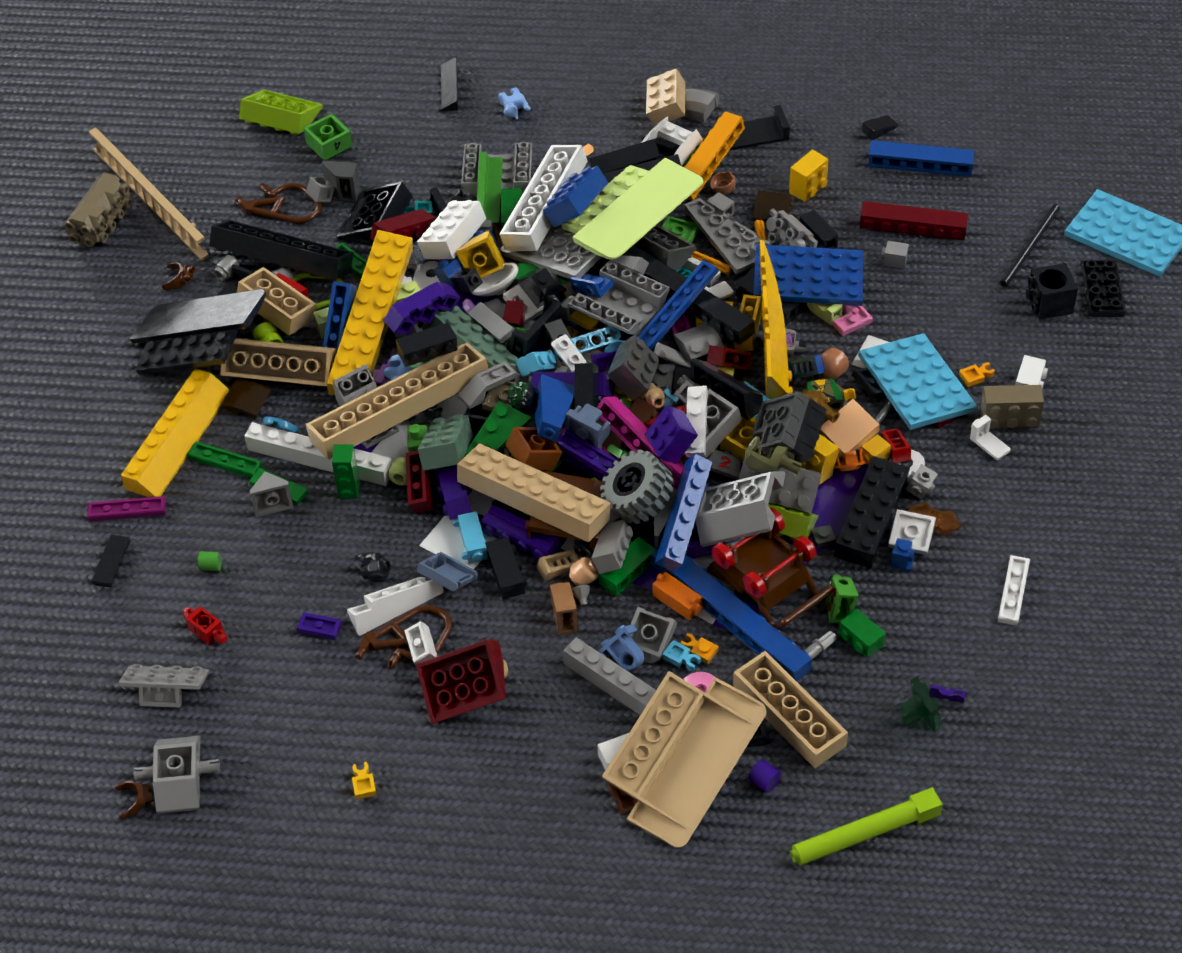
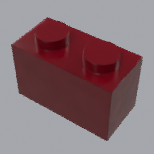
[707,345,751,370]

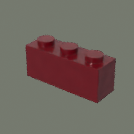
[406,450,434,514]

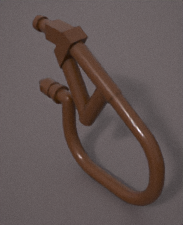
[235,183,322,223]
[355,605,452,670]

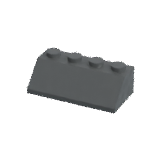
[634,224,696,270]

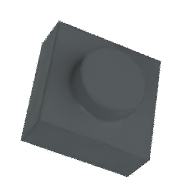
[811,525,836,548]

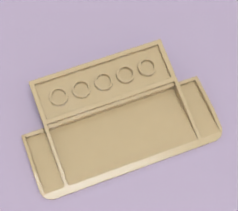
[602,671,766,848]

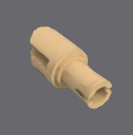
[643,383,665,408]

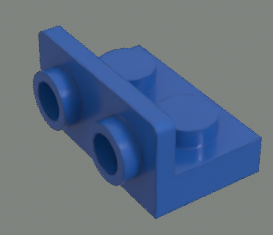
[569,274,614,298]

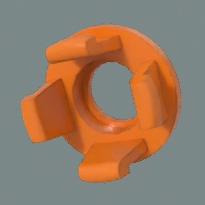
[834,448,865,471]

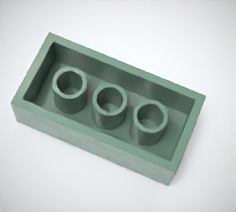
[418,414,474,471]

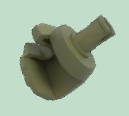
[745,436,802,475]

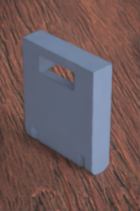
[417,552,478,591]

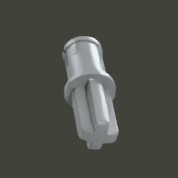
[803,631,836,660]

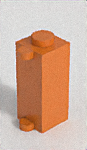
[652,572,703,621]

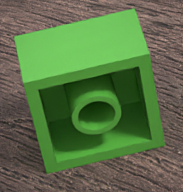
[304,113,352,161]

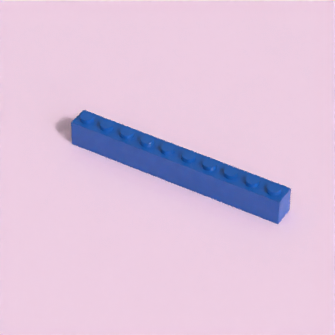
[651,548,811,681]

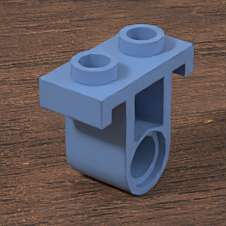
[598,624,644,670]

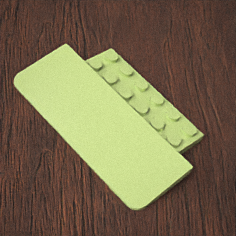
[561,158,703,260]

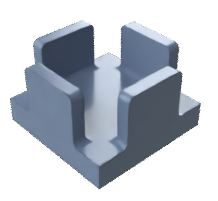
[566,403,611,450]

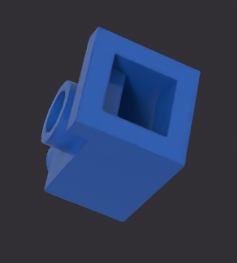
[891,538,915,572]

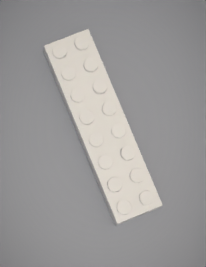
[499,145,588,251]

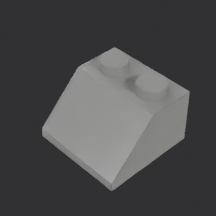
[674,324,725,364]

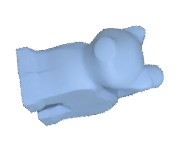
[498,87,531,120]

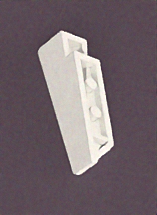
[347,577,443,636]

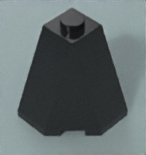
[516,268,567,308]

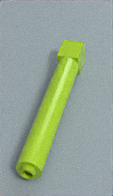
[790,787,943,866]

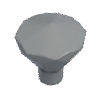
[572,585,590,607]

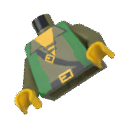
[801,374,856,411]

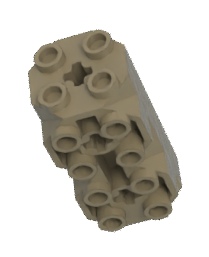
[64,173,132,247]

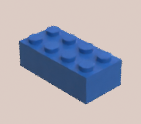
[543,166,608,227]

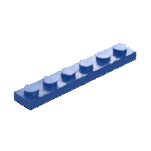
[638,260,719,350]

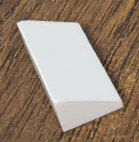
[404,621,438,664]

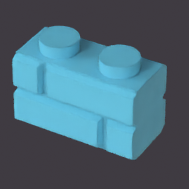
[516,351,557,377]

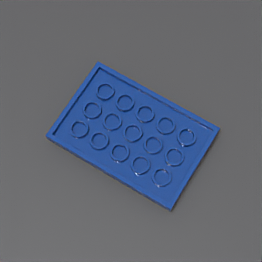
[753,244,863,306]

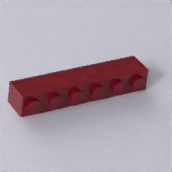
[860,201,968,240]

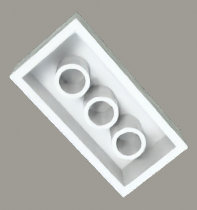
[417,200,486,259]

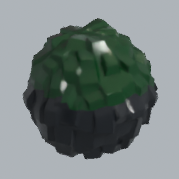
[507,381,538,412]

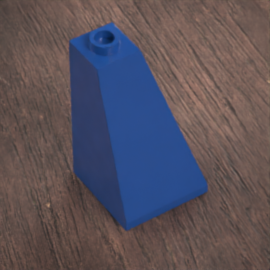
[533,374,575,442]

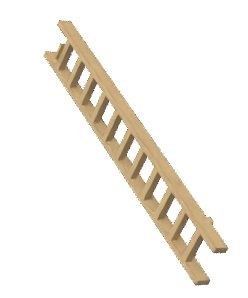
[89,127,209,261]

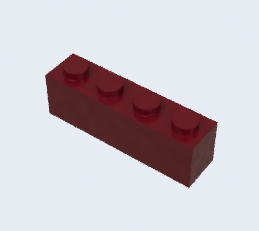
[370,209,437,241]

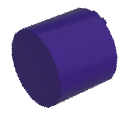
[748,759,782,793]

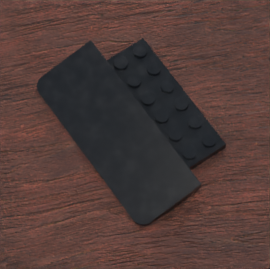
[129,289,266,375]

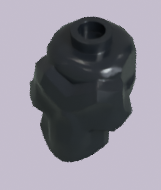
[355,552,391,582]

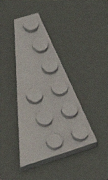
[684,198,770,275]

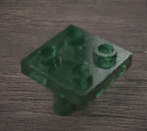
[899,677,942,732]

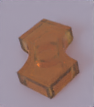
[908,502,961,535]

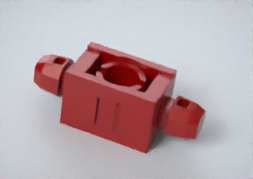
[182,606,228,645]

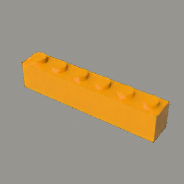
[684,111,745,201]

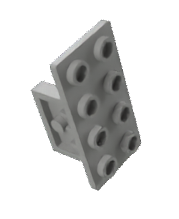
[119,664,209,708]

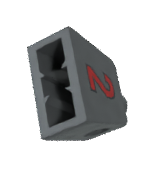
[707,450,740,486]

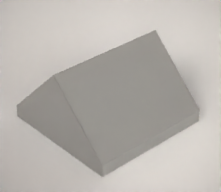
[250,472,294,517]

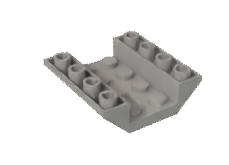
[461,142,532,198]
[568,260,670,335]
[695,471,786,547]

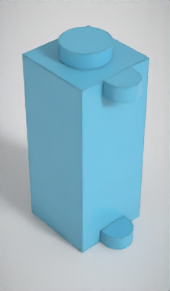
[453,511,488,563]

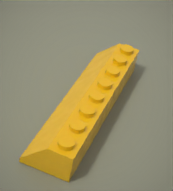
[121,368,229,497]

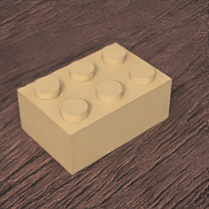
[646,68,685,126]

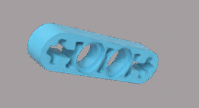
[554,326,621,360]

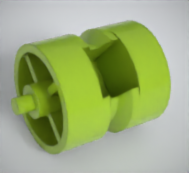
[253,322,284,343]

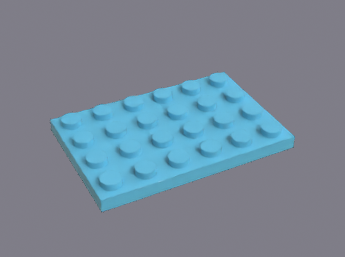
[1064,189,1182,277]
[858,333,977,430]

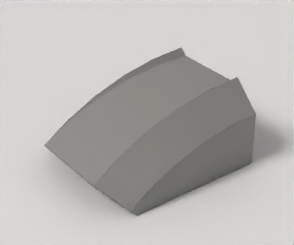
[684,89,720,124]
[629,607,677,664]

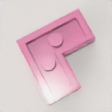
[832,305,873,336]

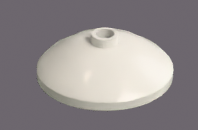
[471,263,519,296]

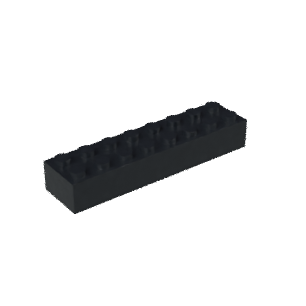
[209,219,354,281]

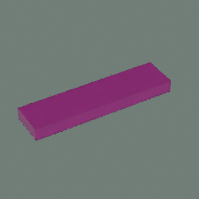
[87,496,166,522]

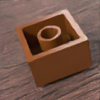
[505,427,562,470]

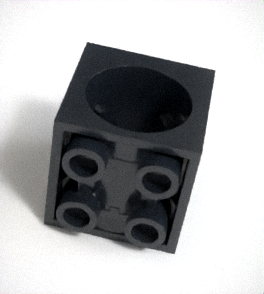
[1026,263,1078,320]

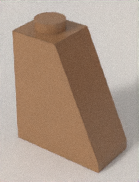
[550,582,578,635]

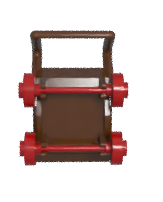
[707,508,834,631]

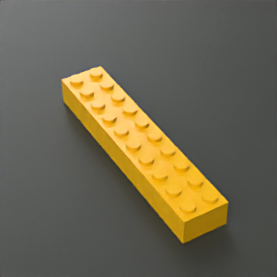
[327,230,413,395]

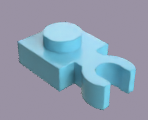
[662,640,701,671]

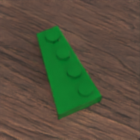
[464,401,532,457]

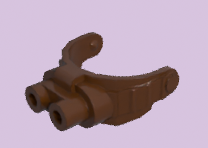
[162,262,195,290]
[115,781,154,820]

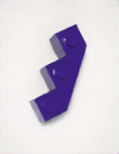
[384,282,461,336]
[433,465,472,520]

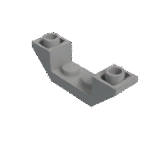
[458,361,529,409]

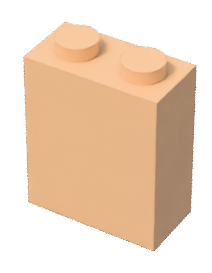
[819,399,879,460]

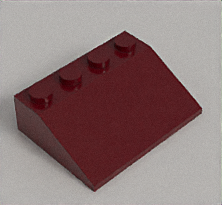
[416,639,506,724]

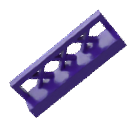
[556,428,620,481]

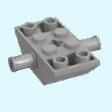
[333,364,399,448]
[133,736,220,814]

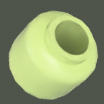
[388,457,407,485]

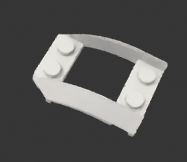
[641,116,703,166]

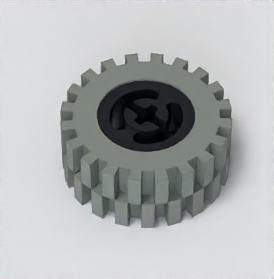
[600,450,674,524]

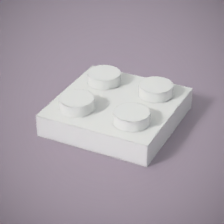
[889,509,936,555]

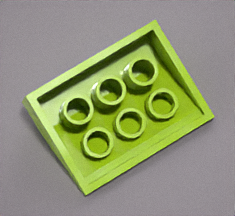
[239,89,323,135]

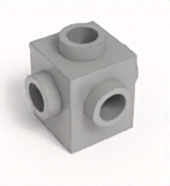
[906,464,938,499]

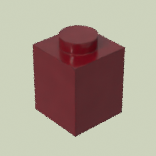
[503,298,528,328]

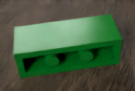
[332,444,360,499]
[599,537,656,597]

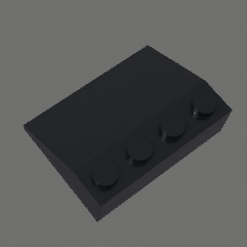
[336,181,413,246]

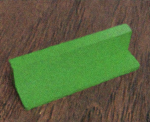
[477,152,503,223]

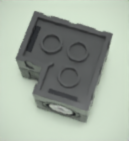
[752,391,827,463]

